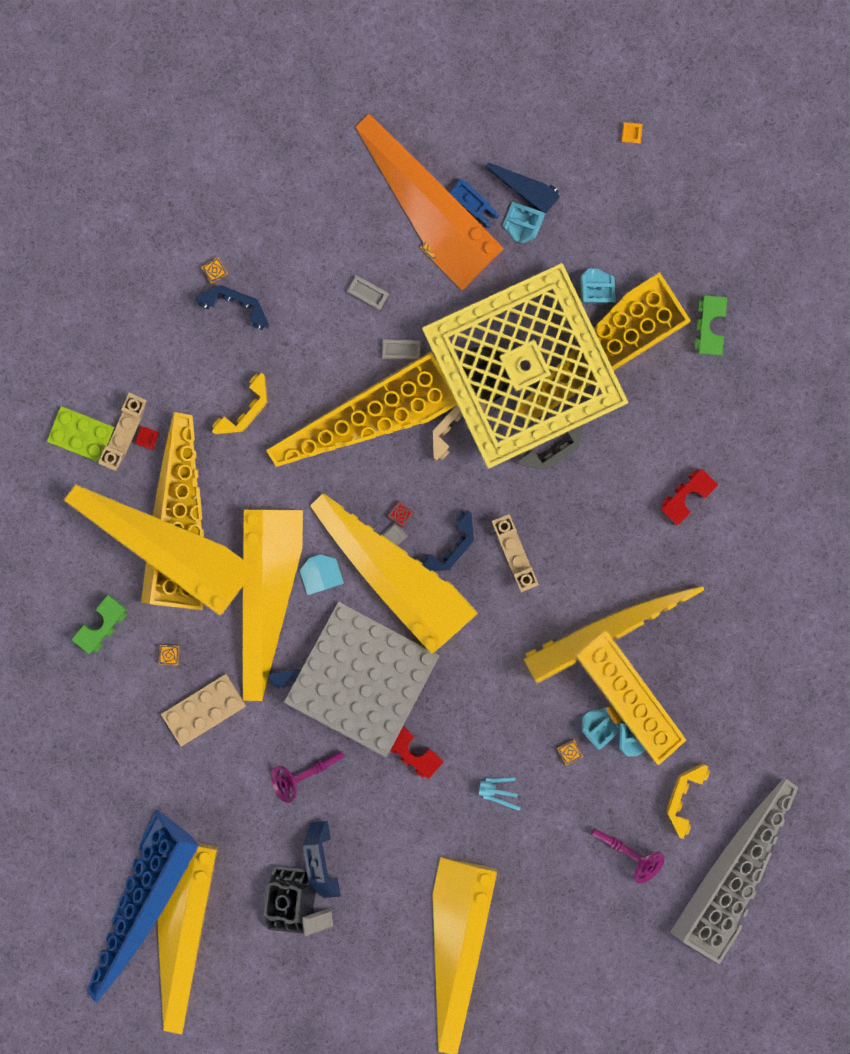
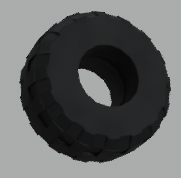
[459,347,510,403]

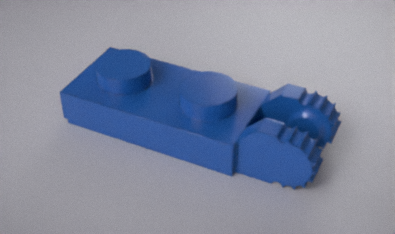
[449,178,500,228]

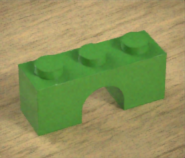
[694,296,727,356]
[72,594,128,654]

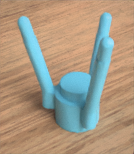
[479,777,520,811]

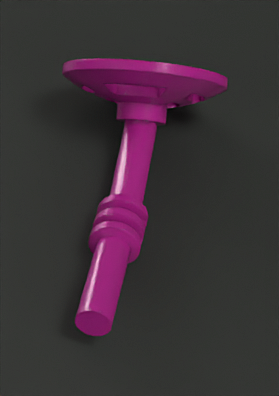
[271,751,345,803]
[591,828,665,884]

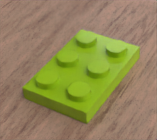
[47,406,115,462]

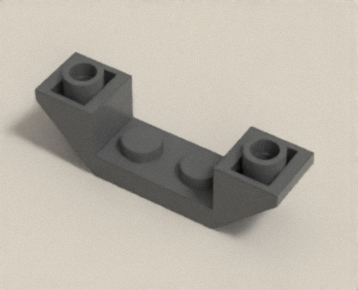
[517,425,583,470]

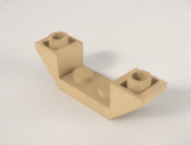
[98,393,147,471]
[433,403,487,461]
[492,514,539,592]

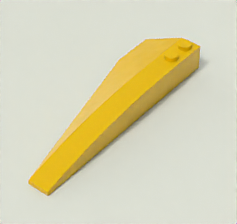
[266,351,458,467]
[64,485,255,616]
[310,493,478,654]
[523,586,704,683]
[157,843,218,1034]
[433,857,497,1054]

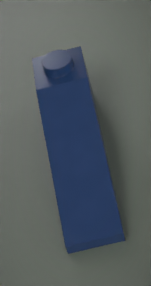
[485,162,560,215]

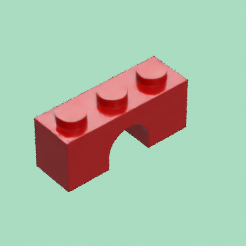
[660,469,718,526]
[390,726,444,779]

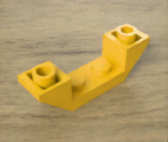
[212,372,268,434]
[666,763,710,839]

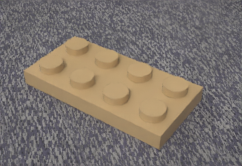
[161,674,246,747]

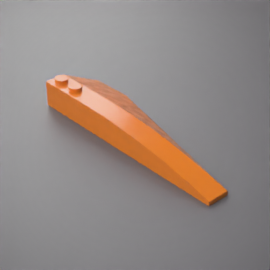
[355,114,504,291]

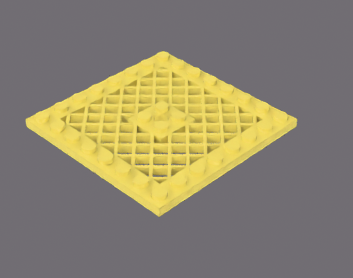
[422,263,628,469]

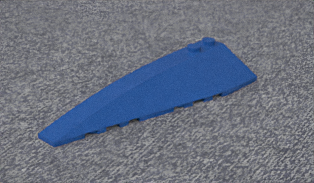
[87,810,199,1002]

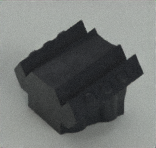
[263,866,316,934]

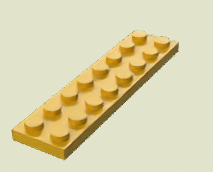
[574,628,686,765]

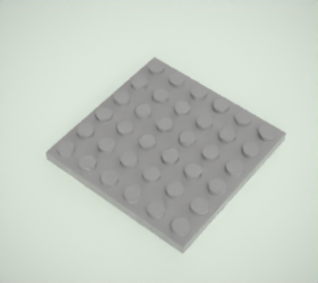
[284,602,439,758]

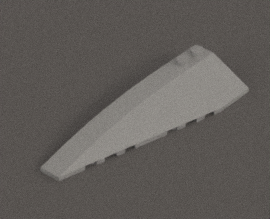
[670,778,798,964]

